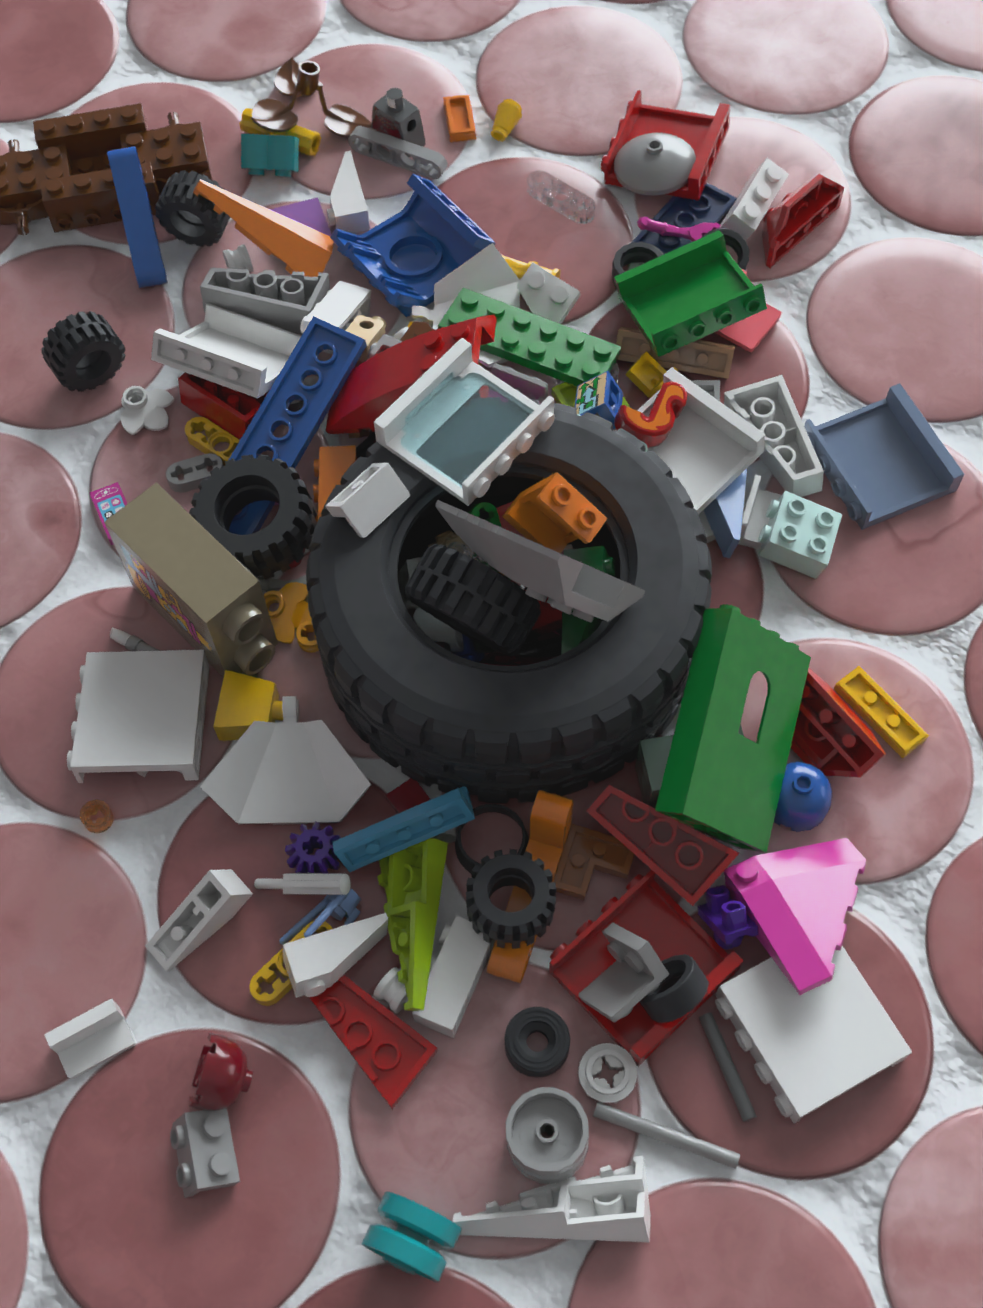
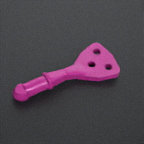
[637,217,721,242]

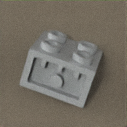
[578,923,669,1022]

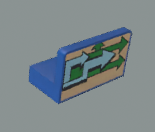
[575,371,623,429]

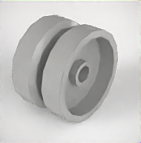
[506,1087,589,1184]

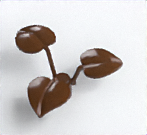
[251,58,372,137]

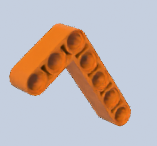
[486,790,574,984]

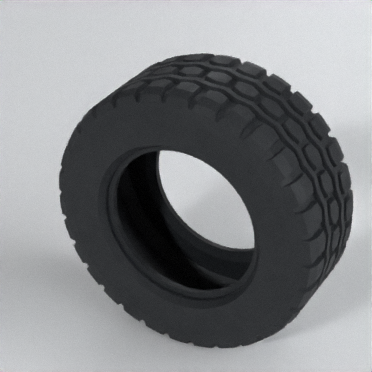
[306,398,712,803]

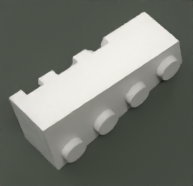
[724,375,824,497]

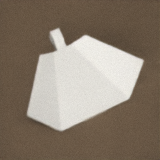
[411,243,520,367]
[199,696,371,825]

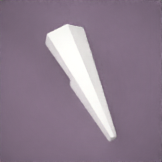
[452,1156,651,1242]

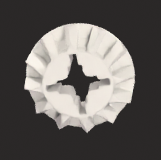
[578,1043,637,1103]

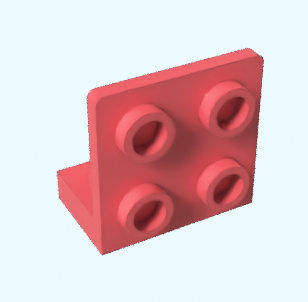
[714,269,782,352]

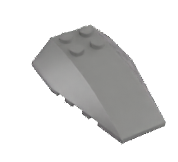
[435,500,645,623]

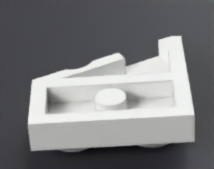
[517,262,581,324]

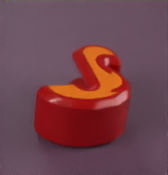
[614,381,687,448]

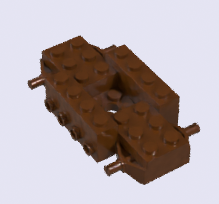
[0,103,213,235]

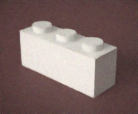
[719,157,789,240]
[300,281,371,355]
[412,915,495,1039]

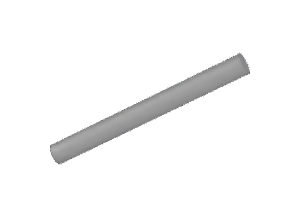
[593,1102,740,1169]

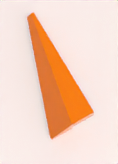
[193,179,334,277]

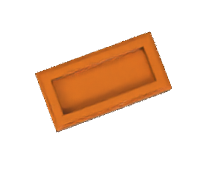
[443,94,476,142]

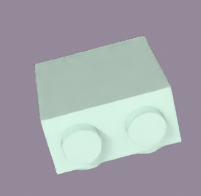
[758,491,842,579]

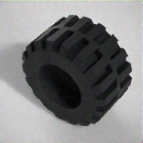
[155,171,230,247]
[41,311,126,392]
[466,849,556,949]

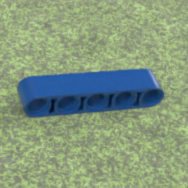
[107,146,168,288]

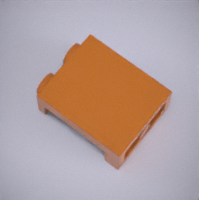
[502,472,607,553]

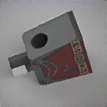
[371,88,426,157]

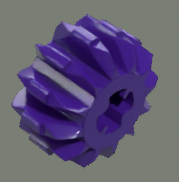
[285,821,341,873]

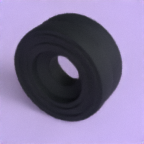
[504,1007,570,1077]

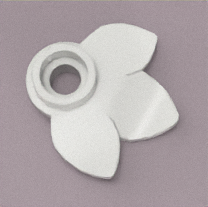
[120,386,174,435]

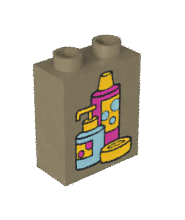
[104,482,278,678]

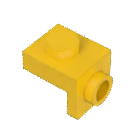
[625,351,679,399]

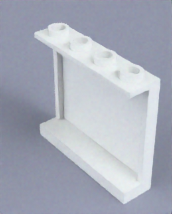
[151,303,301,398]
[615,367,766,515]
[67,650,209,783]
[715,946,912,1124]

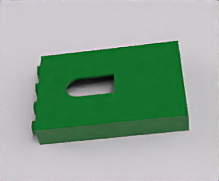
[655,604,811,853]

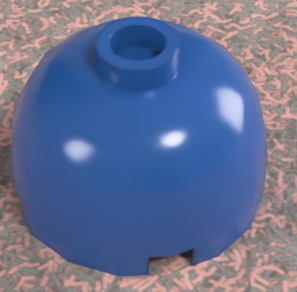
[774,762,833,832]

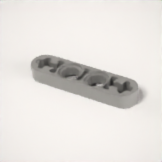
[348,126,447,179]

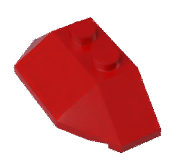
[762,173,845,268]
[791,668,886,778]

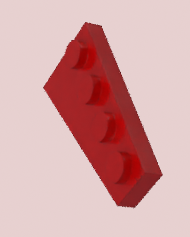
[308,975,438,1110]

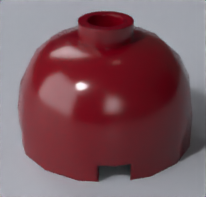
[189,1032,253,1111]

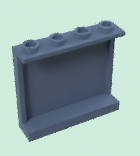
[804,383,964,530]

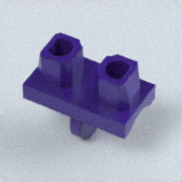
[697,885,759,949]

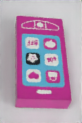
[89,482,127,545]

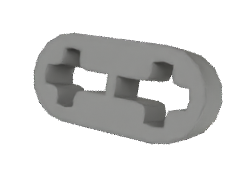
[166,453,223,493]

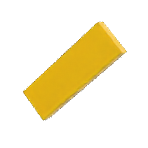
[834,666,929,759]

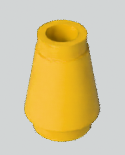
[491,99,522,141]

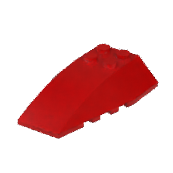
[325,314,497,434]

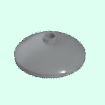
[614,133,696,196]

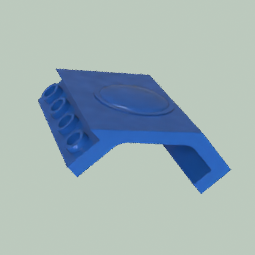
[330,174,495,318]

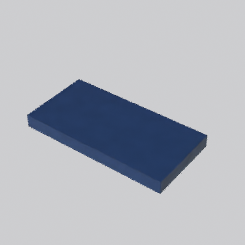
[631,182,737,254]

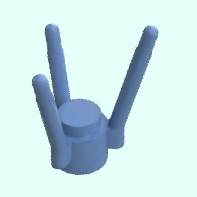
[279,888,361,945]

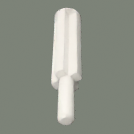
[254,873,351,895]

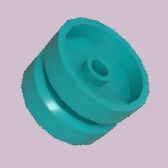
[361,1191,462,1283]

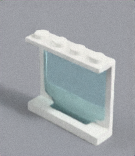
[374,338,555,506]

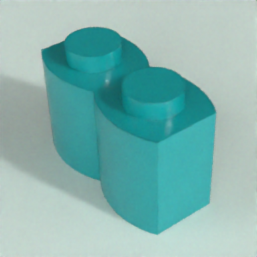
[241,134,299,177]

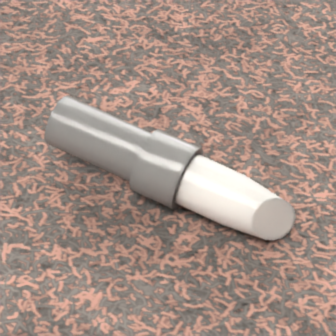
[110,627,160,651]

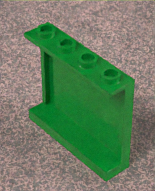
[614,230,767,357]

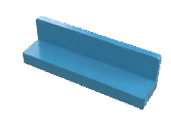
[333,786,475,872]

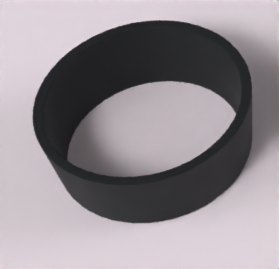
[455,804,529,873]

